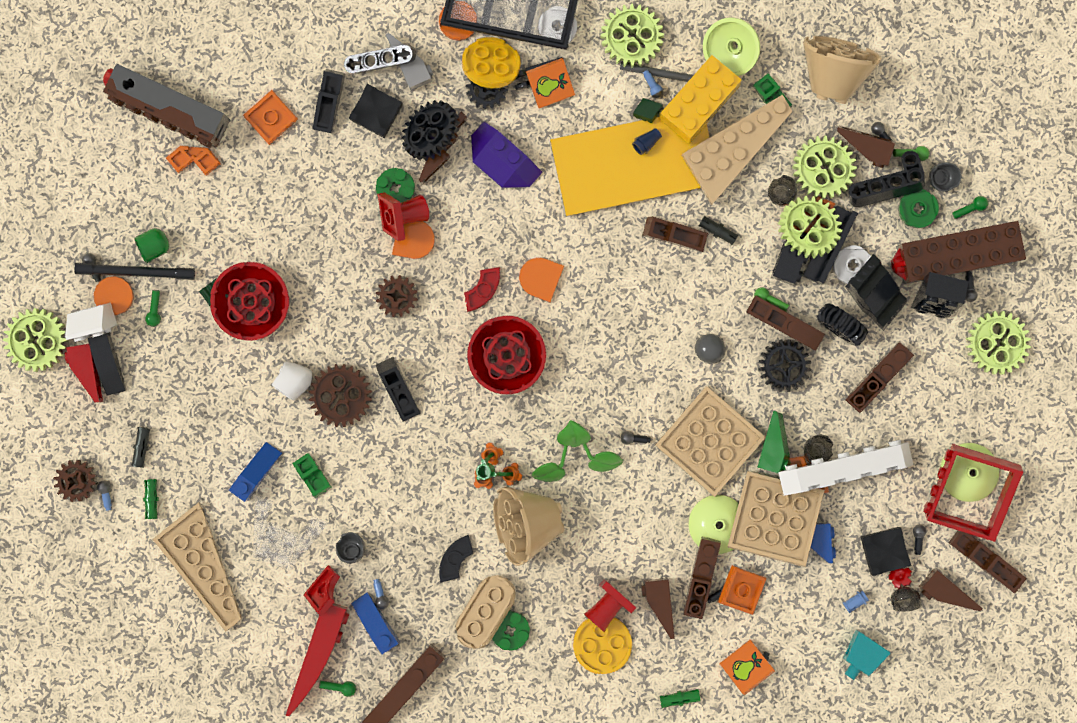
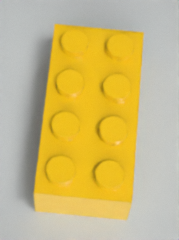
[660,55,742,144]

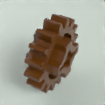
[375,275,418,318]
[53,460,98,502]

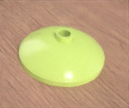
[703,17,760,76]
[940,443,999,502]
[688,495,739,554]

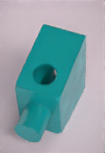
[843,630,890,680]

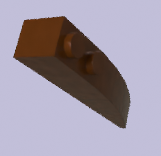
[361,644,446,723]

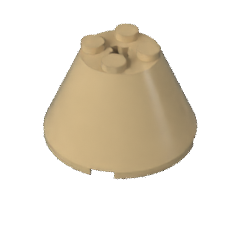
[803,36,882,104]
[493,487,564,566]

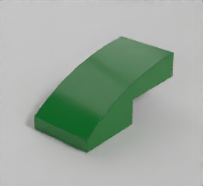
[753,73,792,108]
[292,453,332,498]

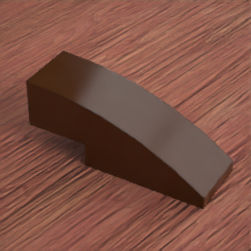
[642,216,708,252]

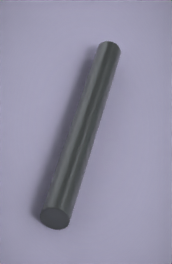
[620,62,693,82]

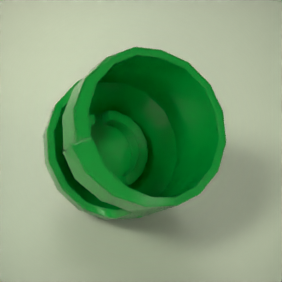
[134,228,169,264]

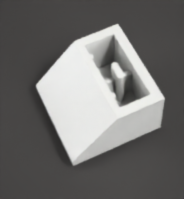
[65,303,117,342]

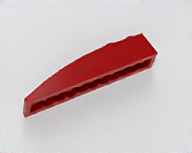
[286,603,350,716]

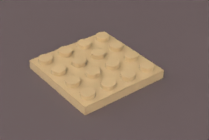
[655,386,766,497]
[728,471,825,567]

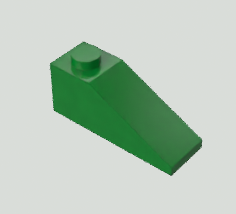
[757,411,791,474]

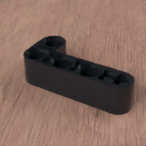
[849,151,925,207]

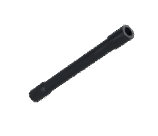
[74,263,195,280]

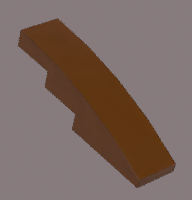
[419,111,468,185]
[948,531,1027,594]

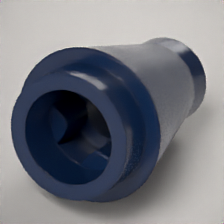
[632,128,662,155]

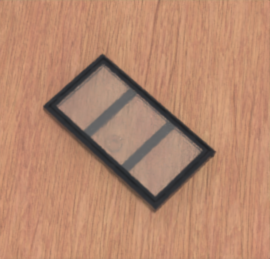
[440,0,578,50]

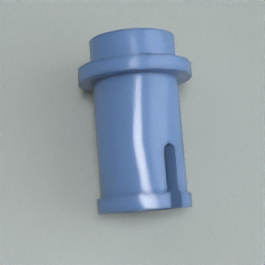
[843,590,869,613]

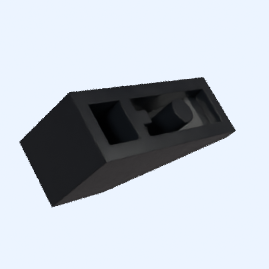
[376,357,420,422]

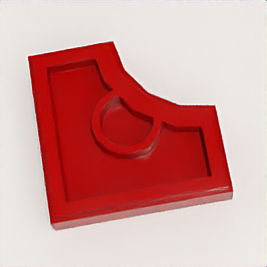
[304,565,340,616]

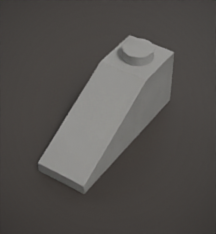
[386,33,433,91]

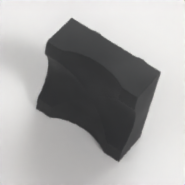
[349,83,403,139]
[860,527,911,576]

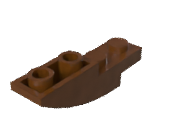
[746,295,826,351]
[845,341,914,413]
[683,537,721,619]

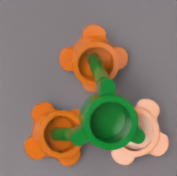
[474,442,522,489]

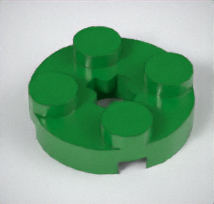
[376,168,415,203]
[898,189,939,229]
[492,610,530,651]

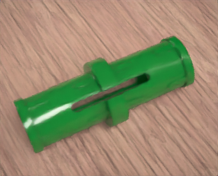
[143,479,159,519]
[660,689,701,708]

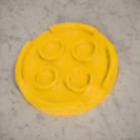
[462,37,521,88]
[573,617,632,674]

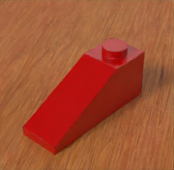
[65,344,103,403]

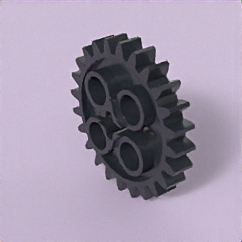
[401,100,460,161]

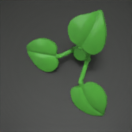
[531,420,623,482]

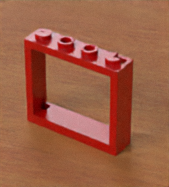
[923,444,1023,542]

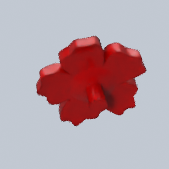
[888,568,912,589]

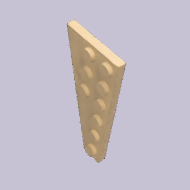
[681,95,793,205]
[153,502,242,632]

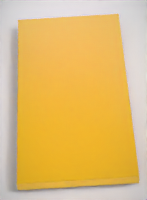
[550,117,710,217]

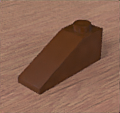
[837,125,896,168]
[919,568,983,612]
[641,578,675,639]

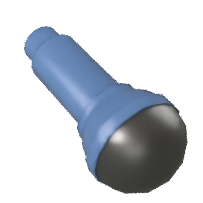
[643,70,663,98]

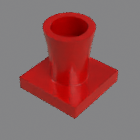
[377,192,429,241]
[584,580,636,632]

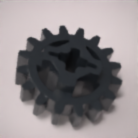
[466,79,508,110]

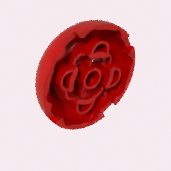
[210,262,289,341]
[467,316,546,395]

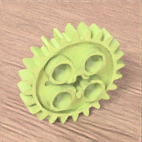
[600,4,664,68]
[792,135,857,200]
[778,196,842,258]
[3,308,69,372]
[966,311,1031,375]

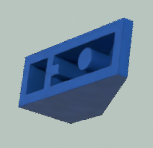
[229,442,282,502]
[351,592,400,654]

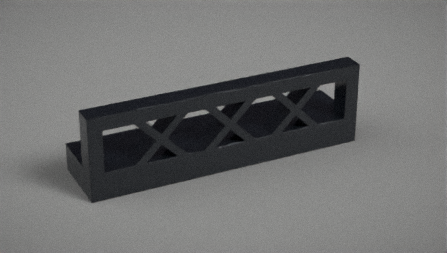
[802,206,858,285]

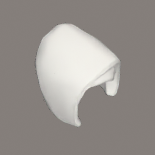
[272,361,312,401]

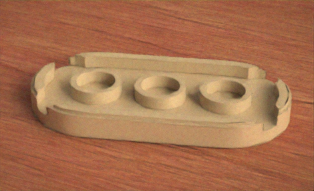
[456,575,515,649]

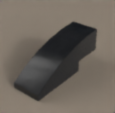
[312,69,345,133]
[88,333,126,396]

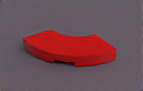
[464,267,500,312]

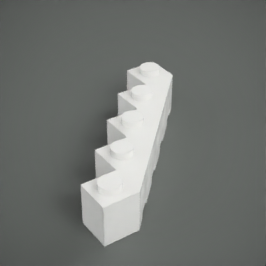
[779,440,913,496]

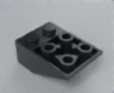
[911,272,969,318]

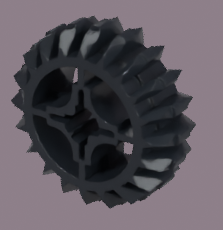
[817,303,868,346]
[758,339,811,392]

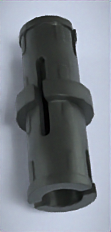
[699,215,738,245]
[131,427,150,468]

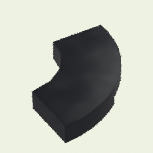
[439,535,474,583]

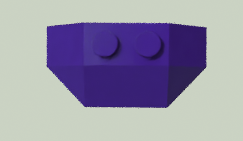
[471,122,543,188]

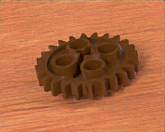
[308,364,373,427]

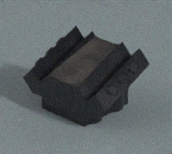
[845,253,907,331]

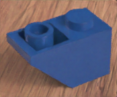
[811,523,836,563]

